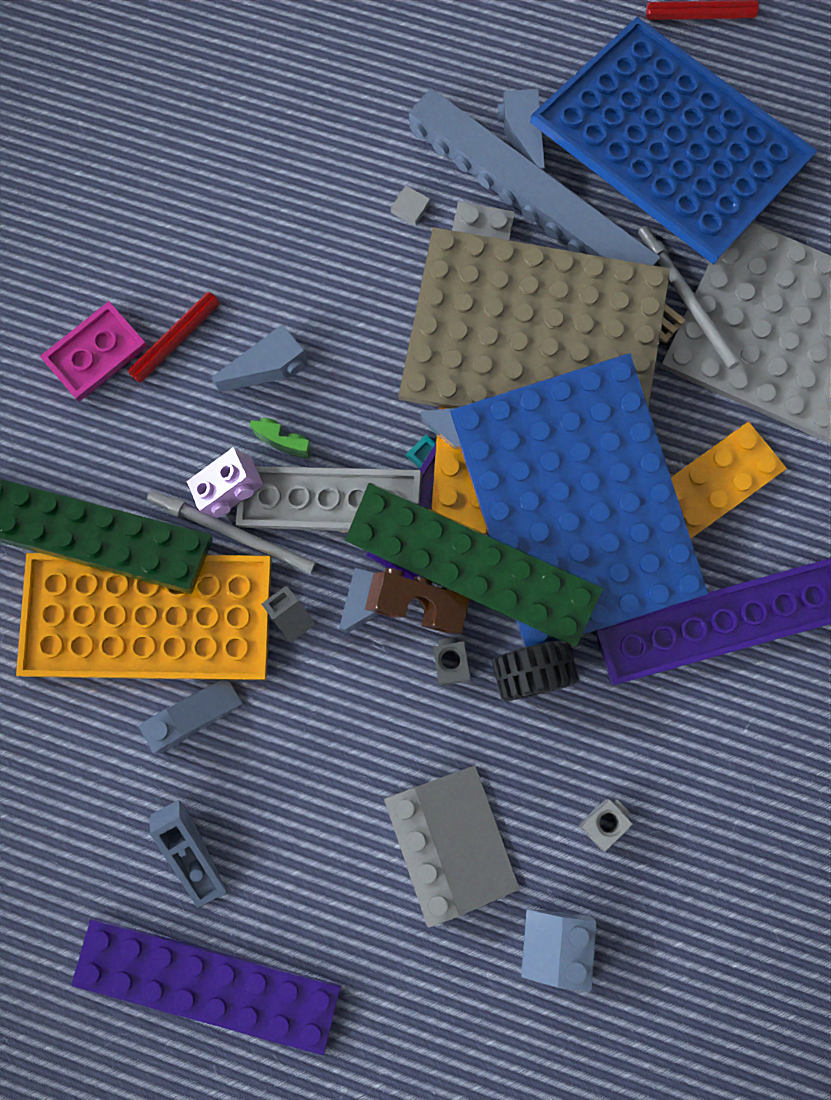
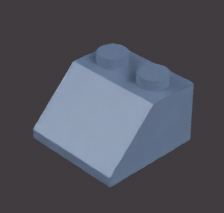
[521,909,596,992]

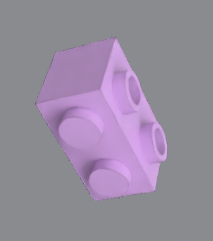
[187,447,263,518]

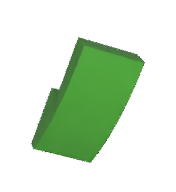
[250,418,312,459]

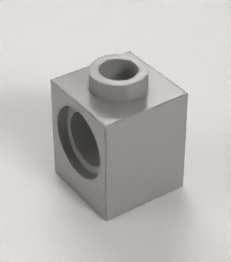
[578,799,633,852]

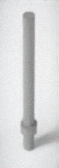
[638,226,740,369]
[147,490,316,574]

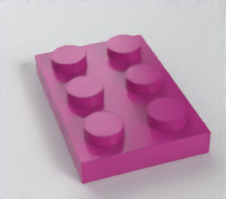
[40,301,148,402]

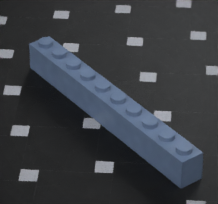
[409,88,660,266]

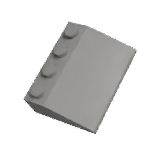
[384,765,520,928]

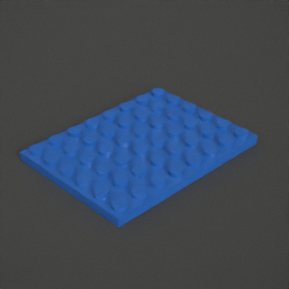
[530,17,817,265]
[450,353,708,647]

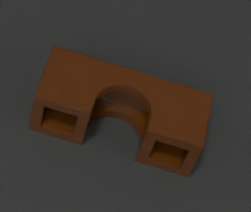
[365,568,470,634]

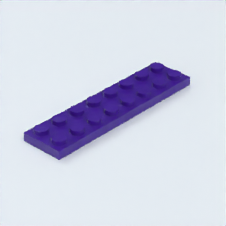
[595,558,831,686]
[71,918,341,1055]

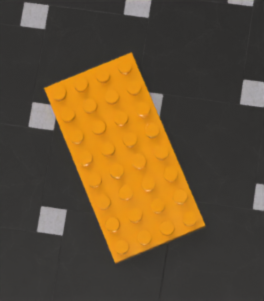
[16,553,272,680]

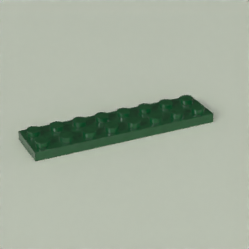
[0,479,213,594]
[345,483,603,647]

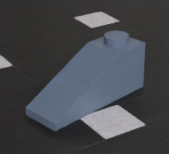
[498,89,545,171]
[211,324,308,392]
[138,680,243,754]
[150,800,226,908]

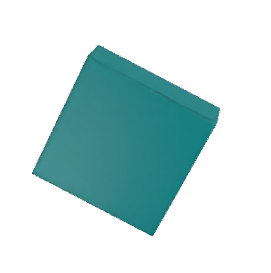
[405,434,435,469]

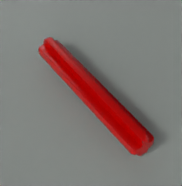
[646,0,759,20]
[128,292,220,382]

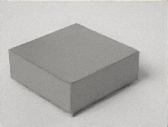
[391,185,430,226]

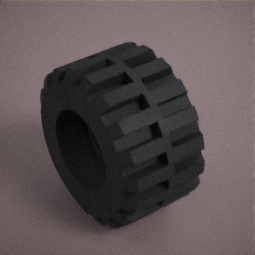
[492,640,580,701]

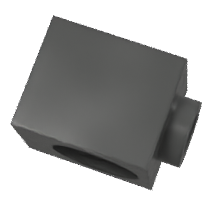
[261,585,316,643]
[433,637,470,686]

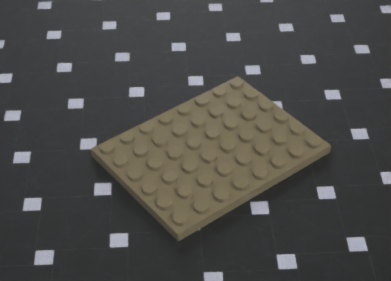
[398,227,670,409]

